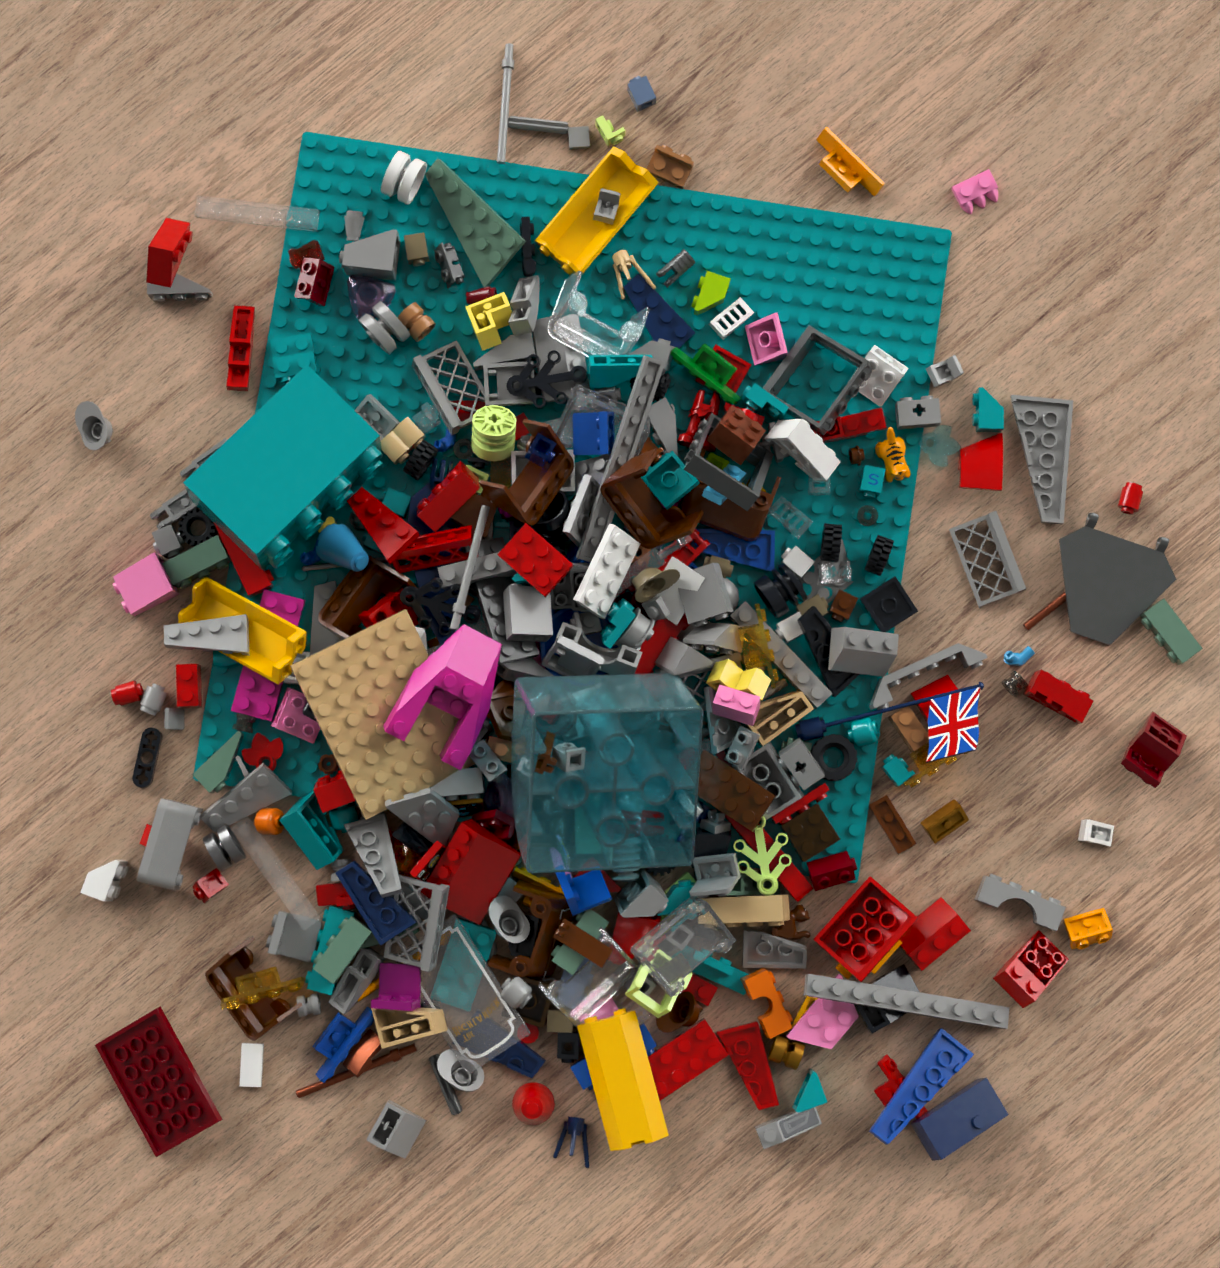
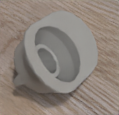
[75,401,113,450]
[488,896,530,943]
[437,1049,484,1092]

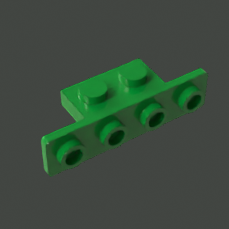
[670,344,741,405]

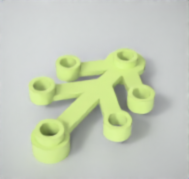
[733,816,792,896]

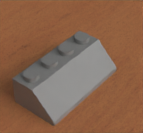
[532,313,591,403]

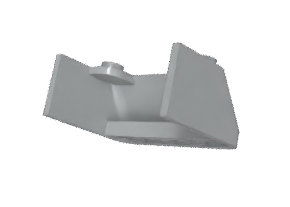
[137,798,203,890]

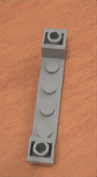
[869,643,988,710]

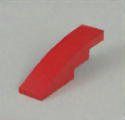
[226,305,255,391]

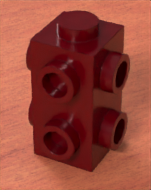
[806,851,857,891]

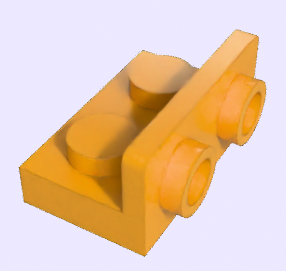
[1063,908,1113,950]

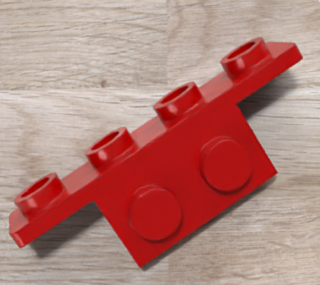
[316,882,355,909]
[874,1054,928,1119]

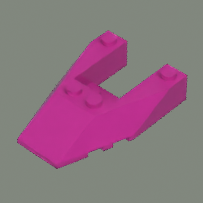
[383,624,502,770]

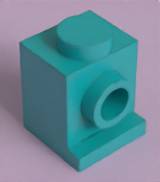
[881,753,915,787]

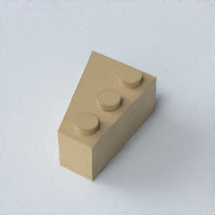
[745,690,814,746]
[371,1007,448,1048]

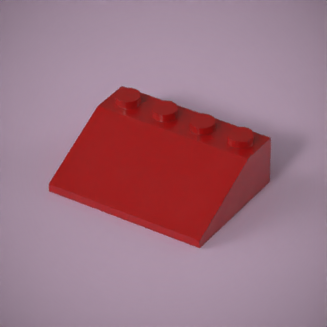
[421,819,522,925]
[813,876,918,982]

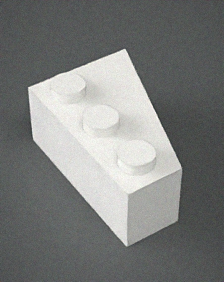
[764,419,840,481]

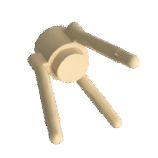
[612,250,656,300]

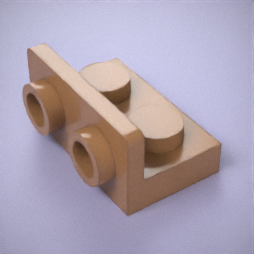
[646,145,694,189]

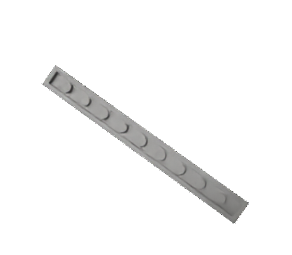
[576,355,665,562]
[803,974,1010,1029]

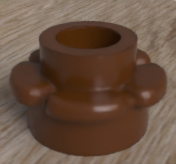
[849,445,865,466]
[318,754,339,775]

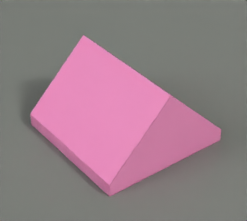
[745,313,788,366]

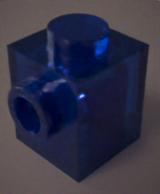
[525,433,557,468]

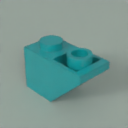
[972,387,1004,432]

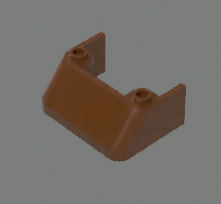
[479,419,574,525]
[600,448,704,549]
[680,448,781,542]
[318,555,417,640]
[487,879,574,978]
[205,936,302,1041]

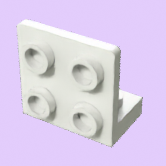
[849,345,909,407]

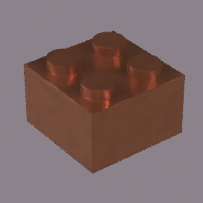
[707,405,766,466]

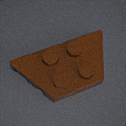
[488,679,543,748]

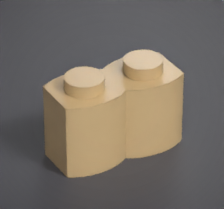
[381,417,426,465]

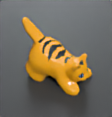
[875,427,911,483]

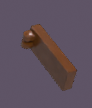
[534,731,557,774]
[869,795,917,855]
[553,919,614,968]

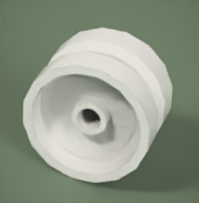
[381,151,427,205]

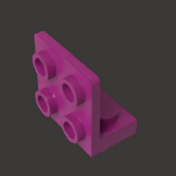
[371,962,421,1011]

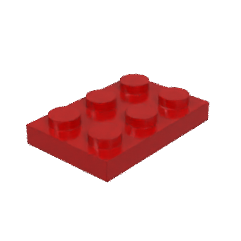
[497,523,574,598]

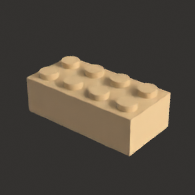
[697,894,790,928]

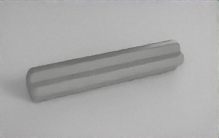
[508,116,568,134]

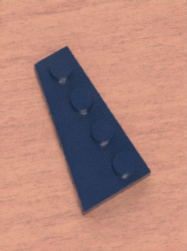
[623,273,695,349]
[336,861,417,946]
[453,1008,546,1078]

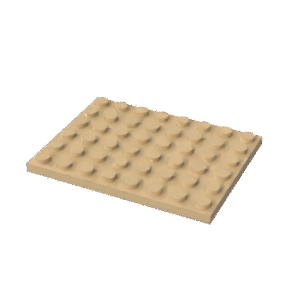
[290,609,475,820]

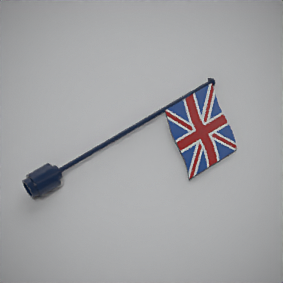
[795,682,984,763]

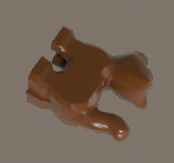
[772,904,811,940]

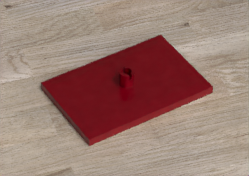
[95,1006,223,1157]

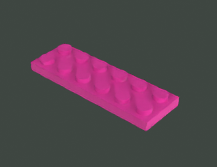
[231,590,305,722]

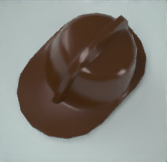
[656,992,703,1033]

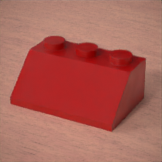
[900,897,971,971]

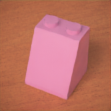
[113,552,180,616]

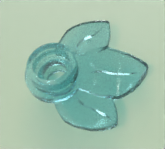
[919,425,961,467]

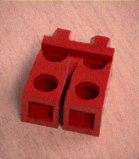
[358,588,418,628]

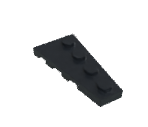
[797,606,860,697]

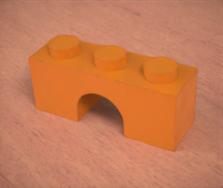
[740,968,793,1039]

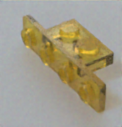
[738,603,779,689]
[903,742,969,788]
[220,966,305,1010]

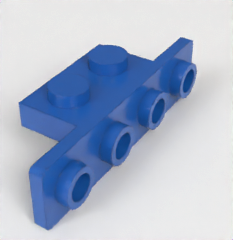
[313,1006,374,1083]

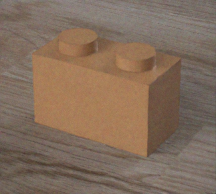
[888,706,929,752]

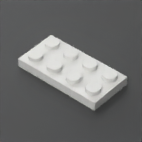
[573,524,640,619]

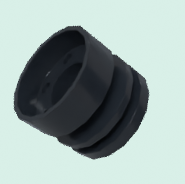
[532,490,571,545]
[753,563,808,619]

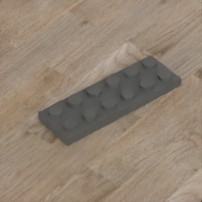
[462,537,539,665]

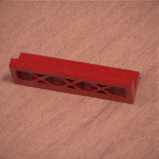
[393,525,478,573]

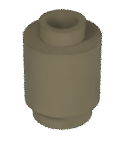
[703,555,734,579]

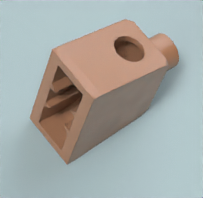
[485,736,525,764]

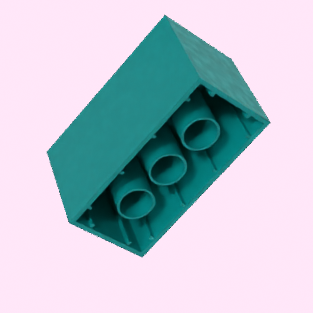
[183,365,384,570]

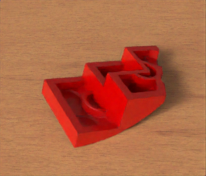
[958,433,1003,491]

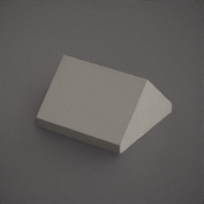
[655,637,712,676]

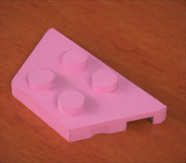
[786,973,859,1049]

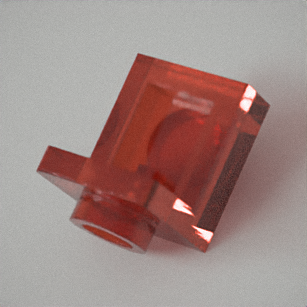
[288,240,325,270]

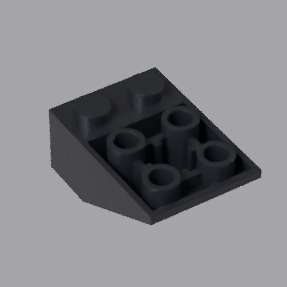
[854,964,919,1034]

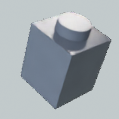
[627,76,656,112]

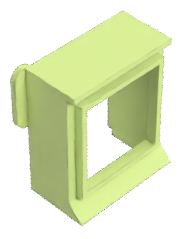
[625,947,692,1018]

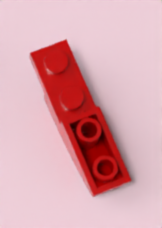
[811,407,887,443]

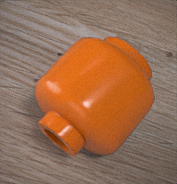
[254,808,285,835]

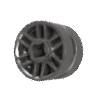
[203,825,246,871]

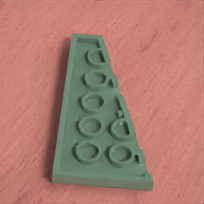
[425,158,526,287]

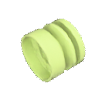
[471,405,516,462]

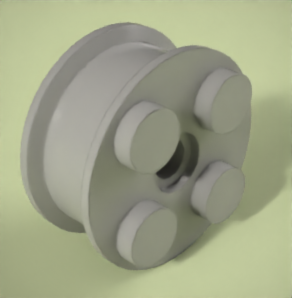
[613,607,655,651]

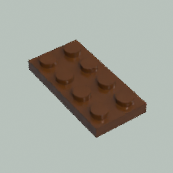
[681,750,776,832]

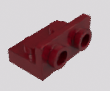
[294,258,335,306]
[472,809,516,841]

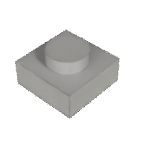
[642,596,671,621]

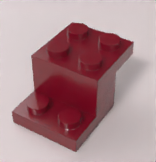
[1121,711,1187,788]

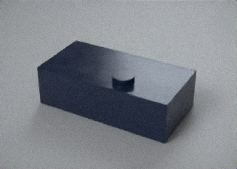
[910,1077,1009,1161]

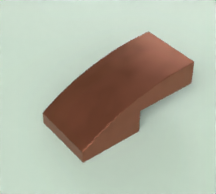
[343,1029,382,1078]

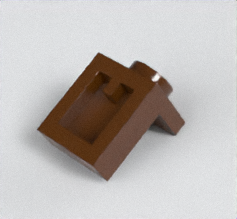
[828,589,858,622]

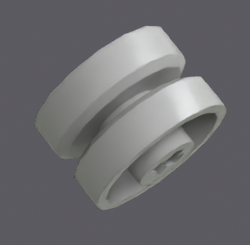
[358,301,411,355]

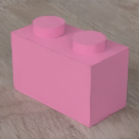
[713,685,760,726]

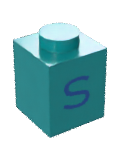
[858,465,886,498]

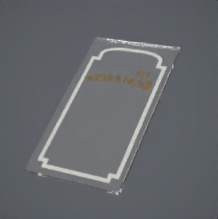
[396,914,531,1075]

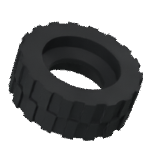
[810,734,858,781]

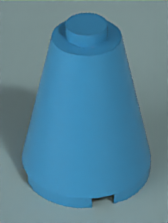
[316,523,369,572]

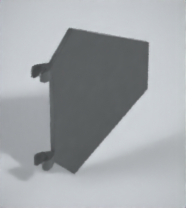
[1059,513,1176,645]

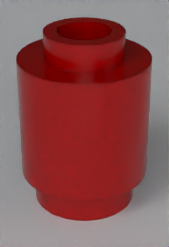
[1118,482,1143,515]
[111,680,144,706]

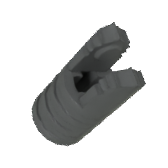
[656,249,695,288]

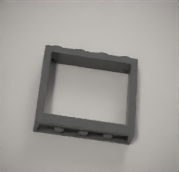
[763,325,872,436]
[683,413,774,511]

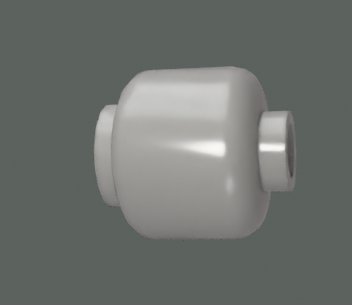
[501,977,533,1009]

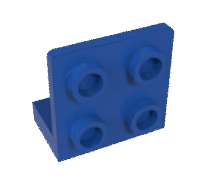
[573,411,615,455]
[555,867,612,916]

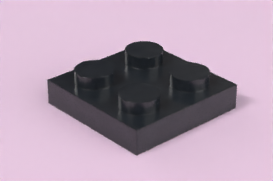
[859,576,918,632]

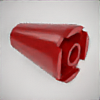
[512,1082,555,1125]

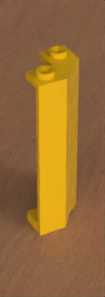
[535,146,659,277]
[178,577,307,685]
[577,1008,669,1151]

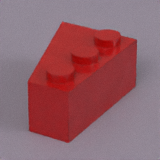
[146,218,193,288]
[417,460,480,532]
[1023,669,1094,724]

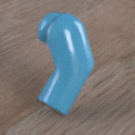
[1004,646,1035,666]

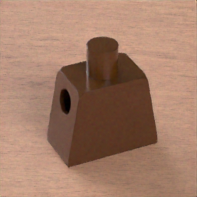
[450,490,497,540]

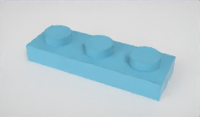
[702,464,747,505]

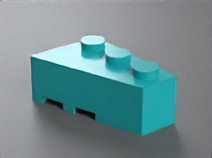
[280,791,344,870]

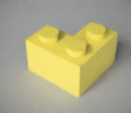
[465,292,512,351]
[706,659,771,701]

